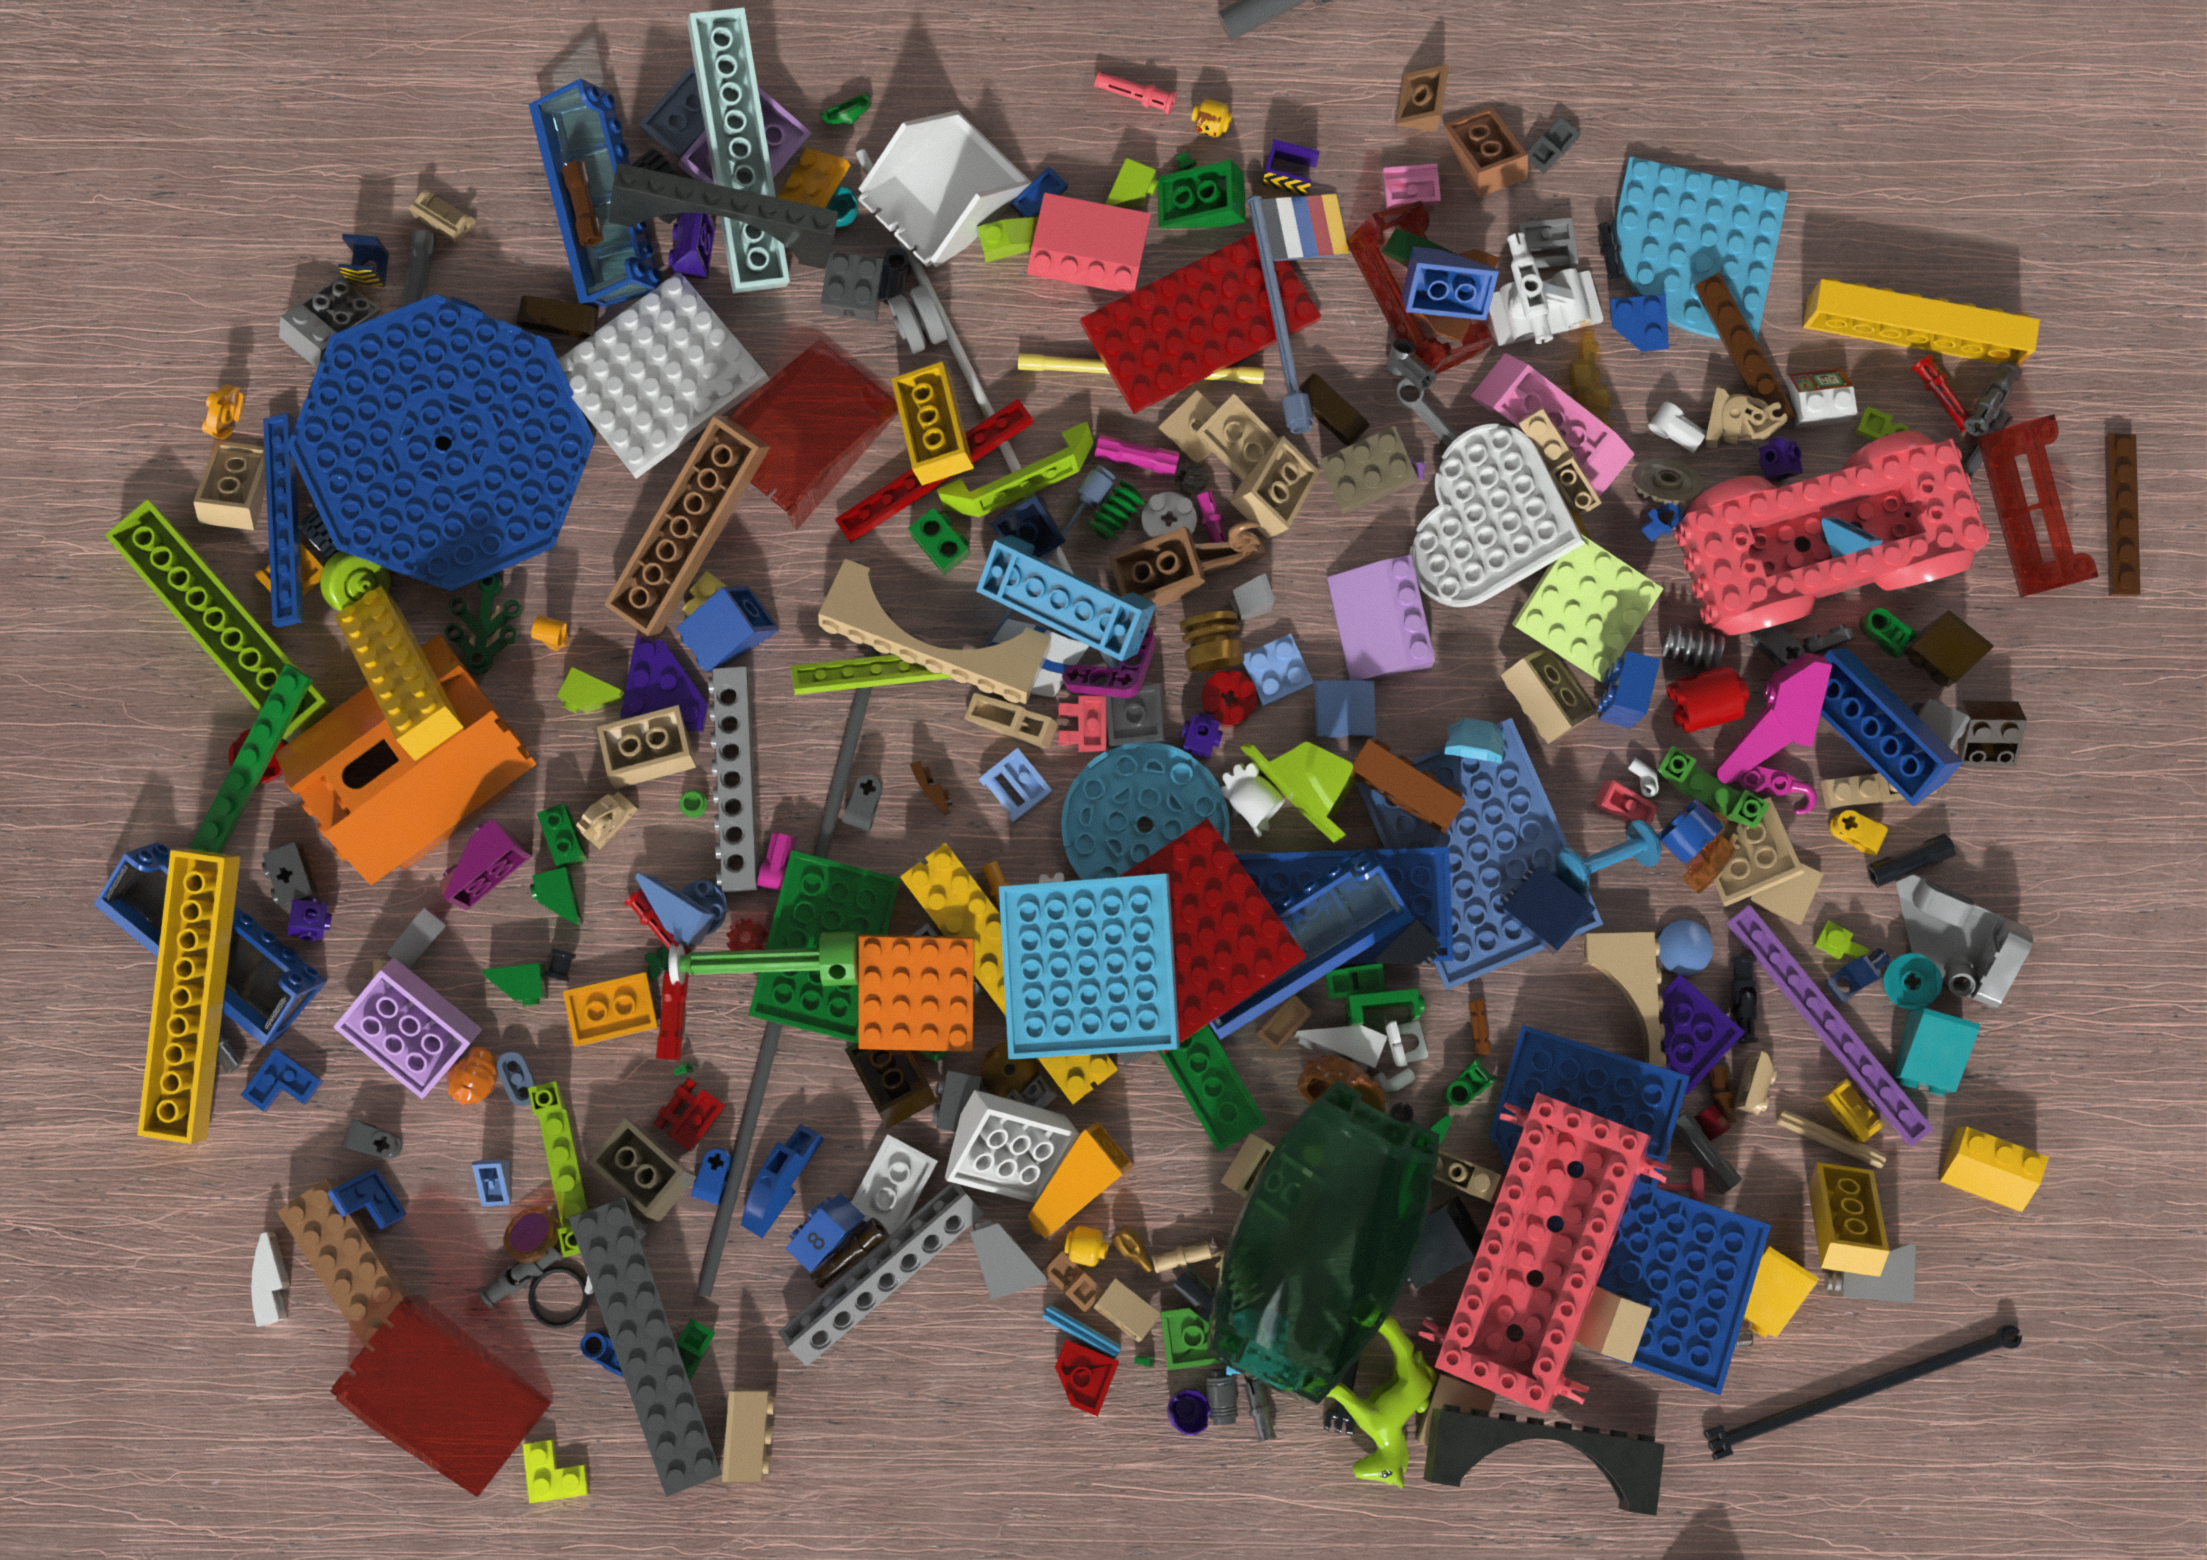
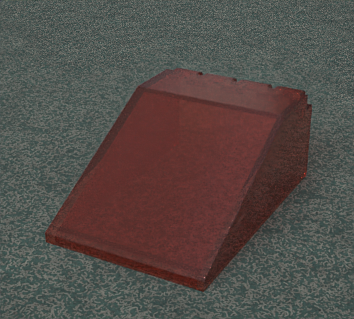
[728,339,899,530]
[330,1295,553,1497]

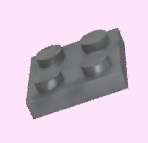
[1106,684,1166,747]

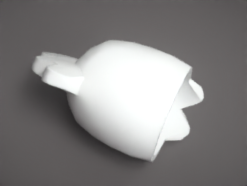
[1220,762,1285,838]

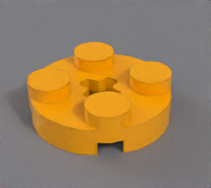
[202,384,244,440]

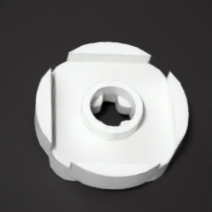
[1142,492,1197,539]

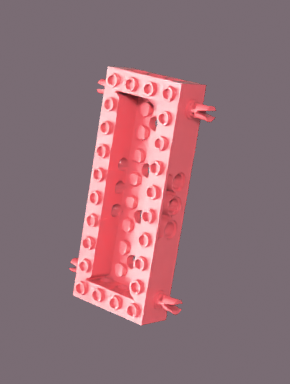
[1418,1092,1672,1413]

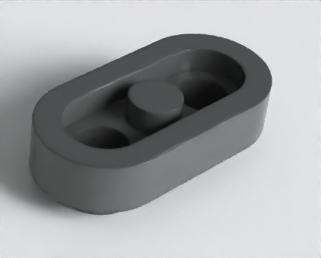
[1802,624,1856,654]

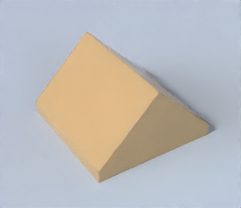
[1576,1286,1652,1364]

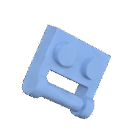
[979,748,1053,823]

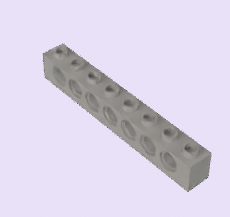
[708,667,759,894]
[778,1182,984,1367]

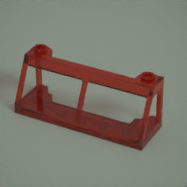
[1347,201,1495,375]
[1977,414,2099,598]

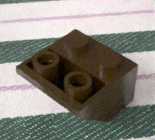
[1958,701,2027,766]

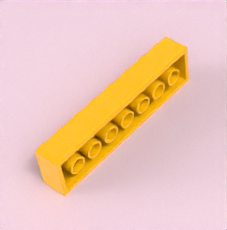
[1802,278,2040,366]
[335,585,464,761]

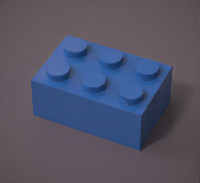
[1596,651,1660,729]

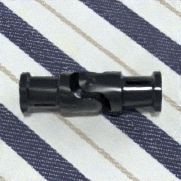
[1730,956,1758,1043]

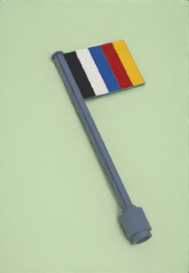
[1246,194,1349,434]

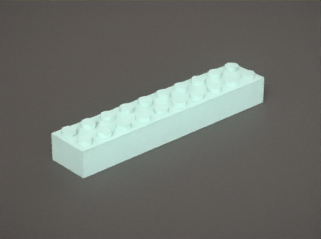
[687,8,790,294]

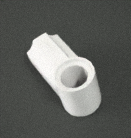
[1648,402,1707,453]

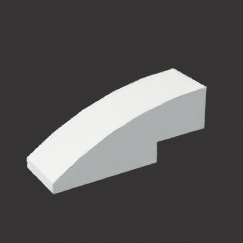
[251,1232,291,1327]

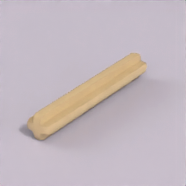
[1777,1110,1887,1168]

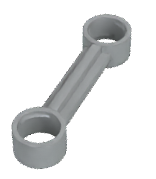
[1395,379,1459,448]

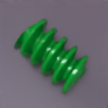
[1087,480,1145,541]

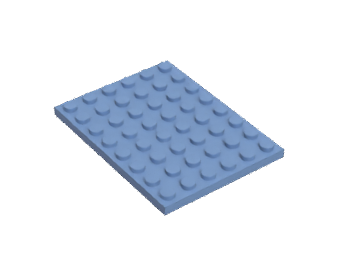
[1356,718,1603,990]

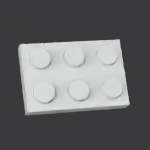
[851,1134,938,1235]

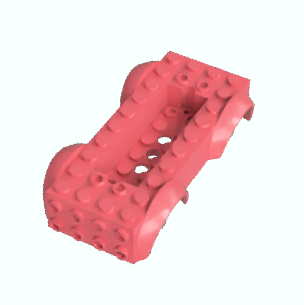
[1674,431,1989,636]

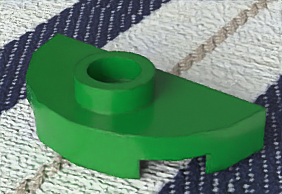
[819,92,872,124]

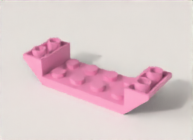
[1470,353,1634,497]

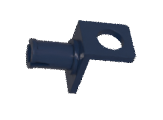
[1825,948,1890,1003]

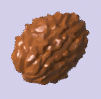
[1297,1054,1388,1122]

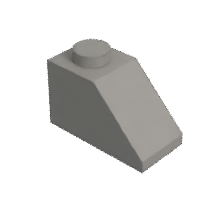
[1228,573,1275,622]

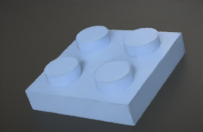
[1242,634,1314,707]

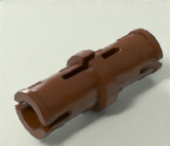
[1709,1066,1737,1124]

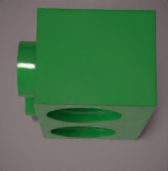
[908,507,970,576]
[537,803,588,868]
[1324,963,1386,999]

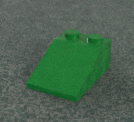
[1157,159,1246,229]

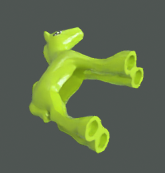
[1295,1298,1437,1489]

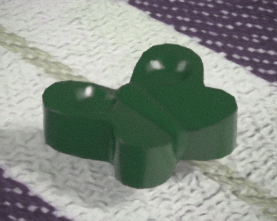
[645,946,669,980]

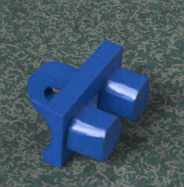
[1640,503,1683,542]

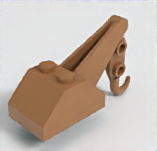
[1109,521,1266,607]

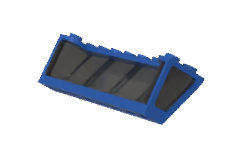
[94,842,327,1046]

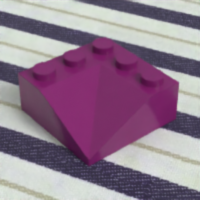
[439,819,532,911]

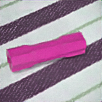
[1095,434,1180,477]

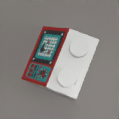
[1786,368,1858,428]

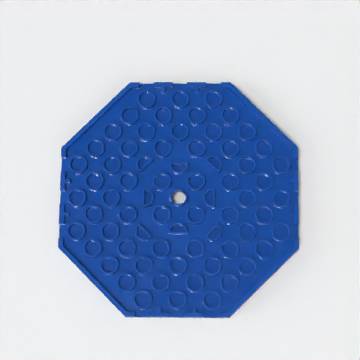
[287,294,595,592]

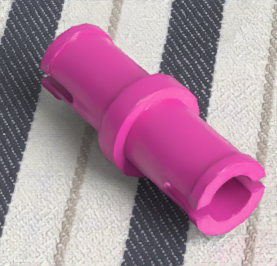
[1196,491,1228,543]

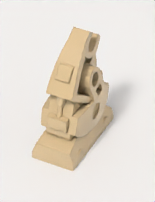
[1706,387,1787,448]
[576,791,639,850]

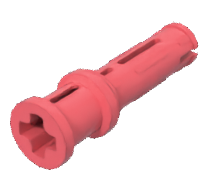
[1094,70,1177,115]

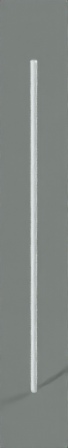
[856,149,1127,686]

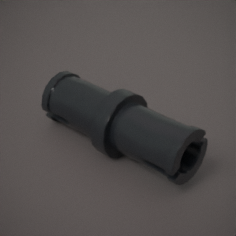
[1597,221,1625,279]

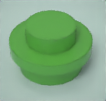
[679,790,708,818]

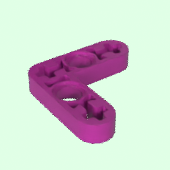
[1062,626,1157,698]

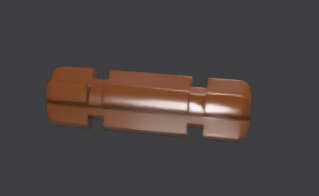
[1469,999,1491,1055]

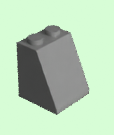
[970,1220,1048,1300]
[1824,1244,1916,1304]

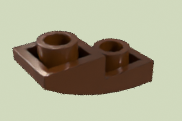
[910,761,953,815]

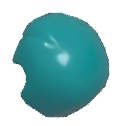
[825,186,859,228]

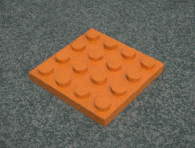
[859,934,974,1052]

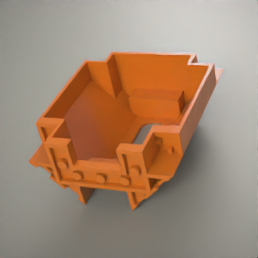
[275,633,537,886]

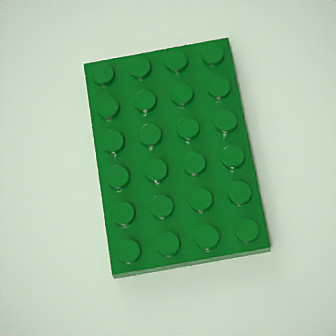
[748,850,901,1043]

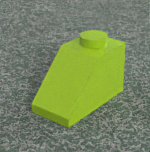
[1105,158,1159,209]
[557,667,625,714]

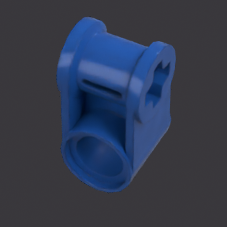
[691,1148,732,1205]
[580,1330,624,1377]

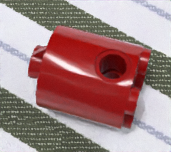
[1666,665,1749,733]

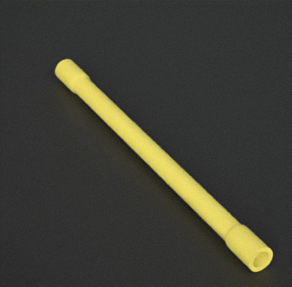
[1018,353,1264,384]

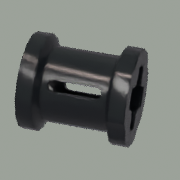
[544,948,576,982]

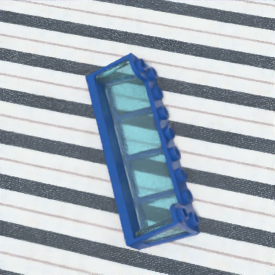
[528,78,661,309]
[1210,847,1414,1040]

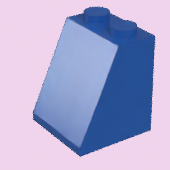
[676,586,779,672]

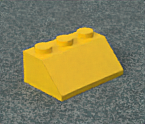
[1939,1126,2049,1212]

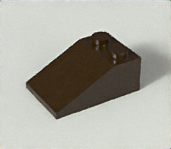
[1904,610,1994,688]
[845,1043,937,1129]

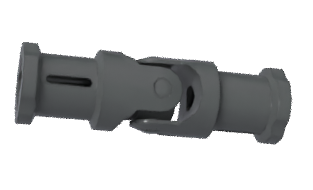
[1964,361,2022,436]
[477,1237,564,1310]

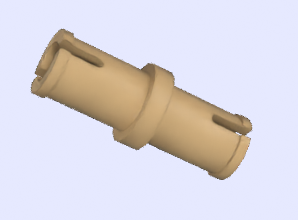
[1152,1240,1212,1273]

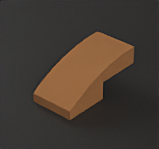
[1041,1249,1105,1312]

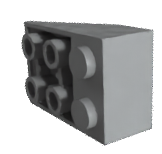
[279,276,380,369]

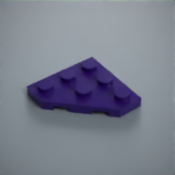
[620,636,709,733]
[1661,974,1746,1095]

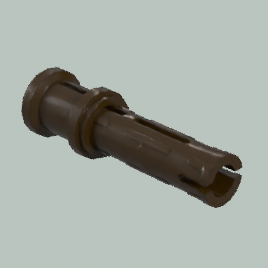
[810,1217,889,1289]

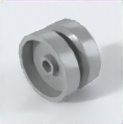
[888,284,948,355]

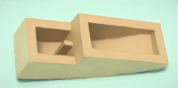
[965,693,1058,749]

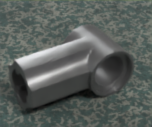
[1386,339,1437,391]

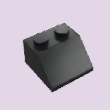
[1375,919,1441,964]

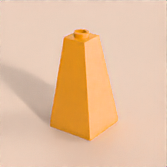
[1027,1121,1134,1239]

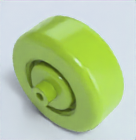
[320,551,391,612]

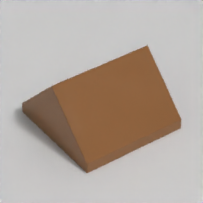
[1396,64,1449,132]

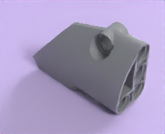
[1896,873,2033,1009]

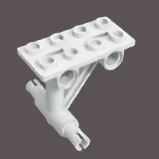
[1489,232,1603,346]

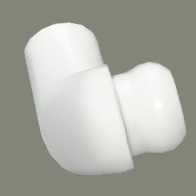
[1628,758,1659,797]
[1371,1068,1415,1092]

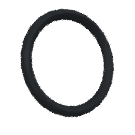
[528,1267,589,1328]

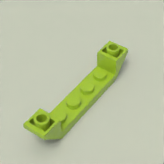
[936,421,1094,517]
[528,1081,589,1258]

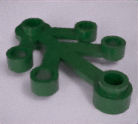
[445,574,522,675]

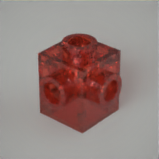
[726,918,769,951]

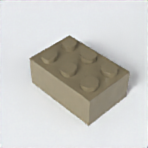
[1319,426,1420,515]
[588,1118,697,1222]

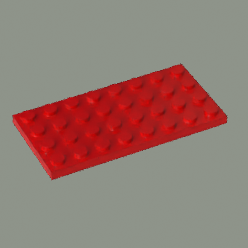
[1080,232,1322,414]

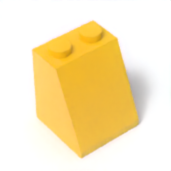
[1744,1246,1820,1338]

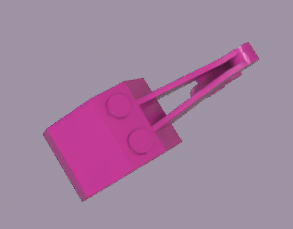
[1716,652,1832,814]

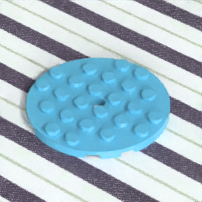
[1061,742,1230,880]

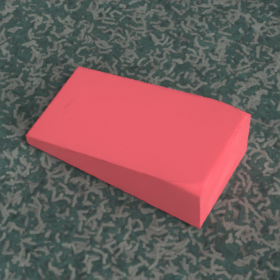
[1594,780,1659,825]

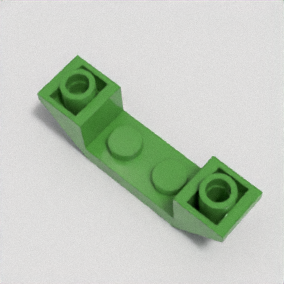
[1657,746,1770,829]

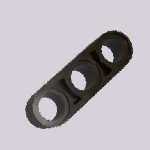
[516,295,599,339]
[1299,373,1370,446]

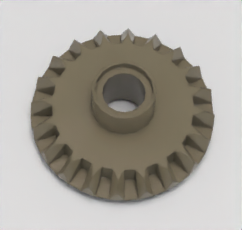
[1631,458,1705,506]

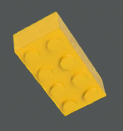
[891,361,974,485]
[1808,1162,1889,1277]

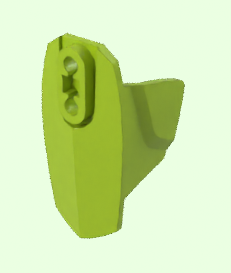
[1240,741,1356,844]

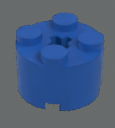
[1658,797,1724,864]

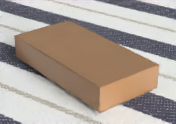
[1255,994,1314,1054]

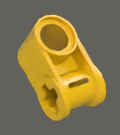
[1829,810,1888,856]

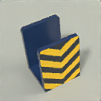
[338,234,389,287]

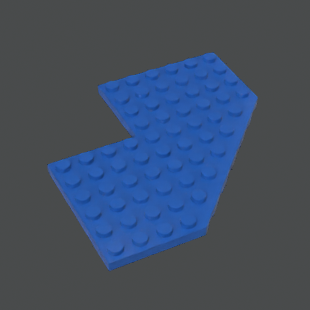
[1489,1025,1771,1396]

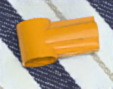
[531,615,570,651]

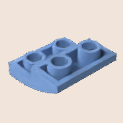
[1314,680,1376,738]

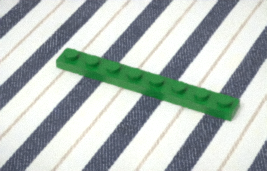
[189,664,314,854]

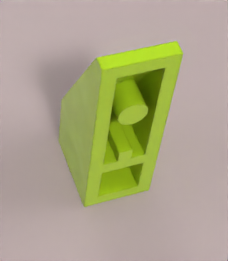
[977,217,1039,263]

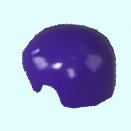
[1167,1388,1211,1435]

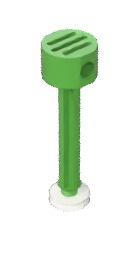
[668,931,859,986]

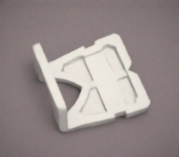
[1386,1020,1428,1067]

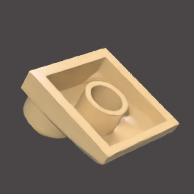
[1733,1051,1778,1115]

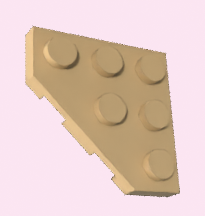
[1713,797,1805,907]

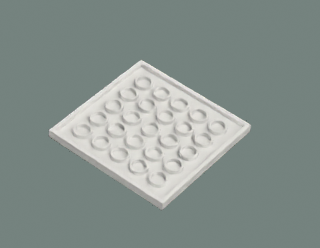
[558,273,770,479]

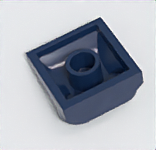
[989,493,1066,558]

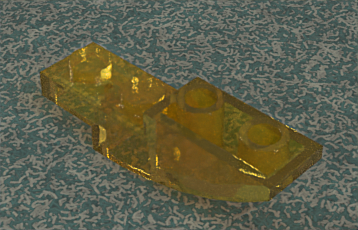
[1568,332,1613,430]

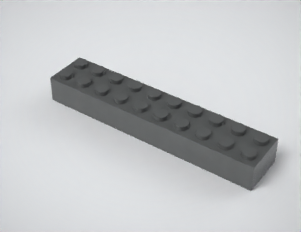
[568,1196,722,1497]

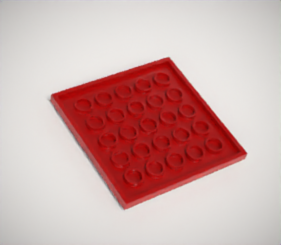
[1119,818,1306,1054]

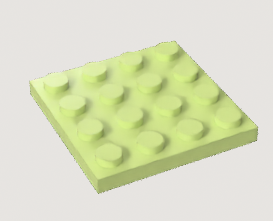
[1512,534,1664,683]

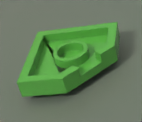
[1160,1308,1225,1370]

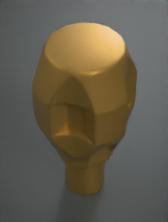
[1111,1225,1154,1273]

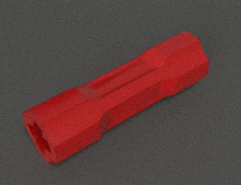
[656,973,689,1061]

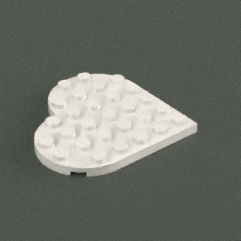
[1409,424,1585,607]

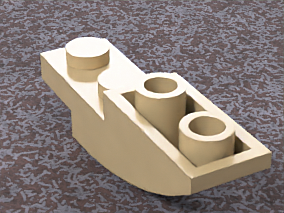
[1518,406,1602,516]
[1821,773,1937,809]

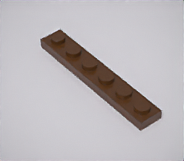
[1693,272,1796,423]
[2105,433,2141,597]

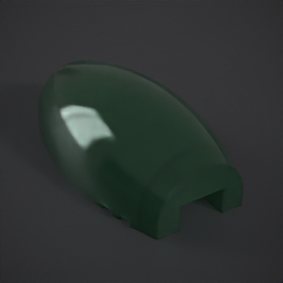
[1206,1080,1440,1404]

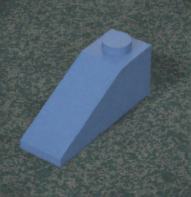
[635,873,716,946]

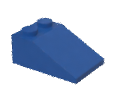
[1401,247,1499,320]

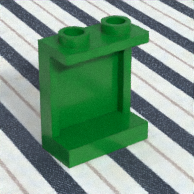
[1344,989,1425,1026]

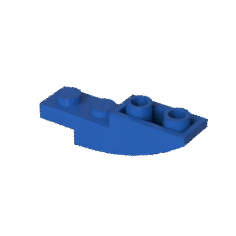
[741,1124,824,1238]

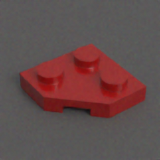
[1055,1339,1119,1417]

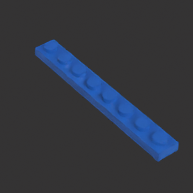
[263,413,303,628]

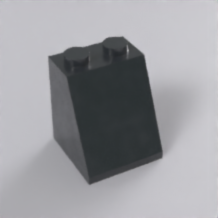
[1387,1195,1483,1289]

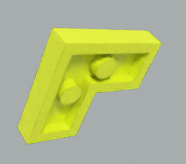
[523,1439,589,1504]

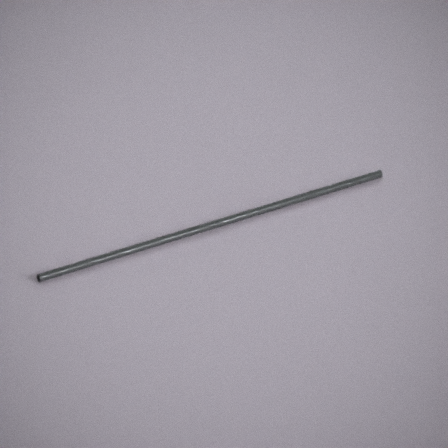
[697,611,891,1297]

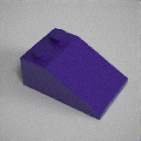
[669,213,716,279]

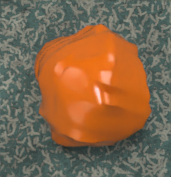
[447,1047,497,1106]

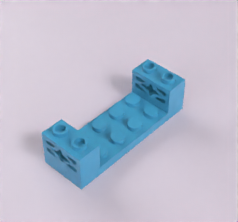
[976,535,1157,661]

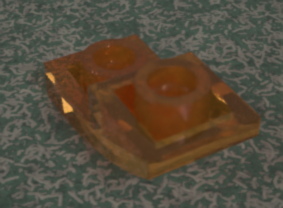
[1682,834,1735,894]

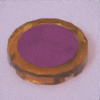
[503,1207,559,1263]

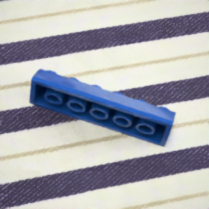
[1820,648,1964,806]

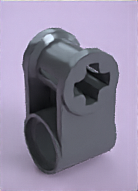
[1750,624,1805,669]
[842,775,882,831]
[342,1119,403,1159]

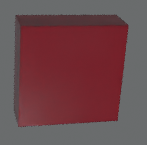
[1694,1104,1731,1141]

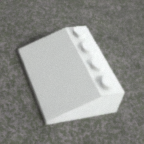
[945,1090,1079,1203]

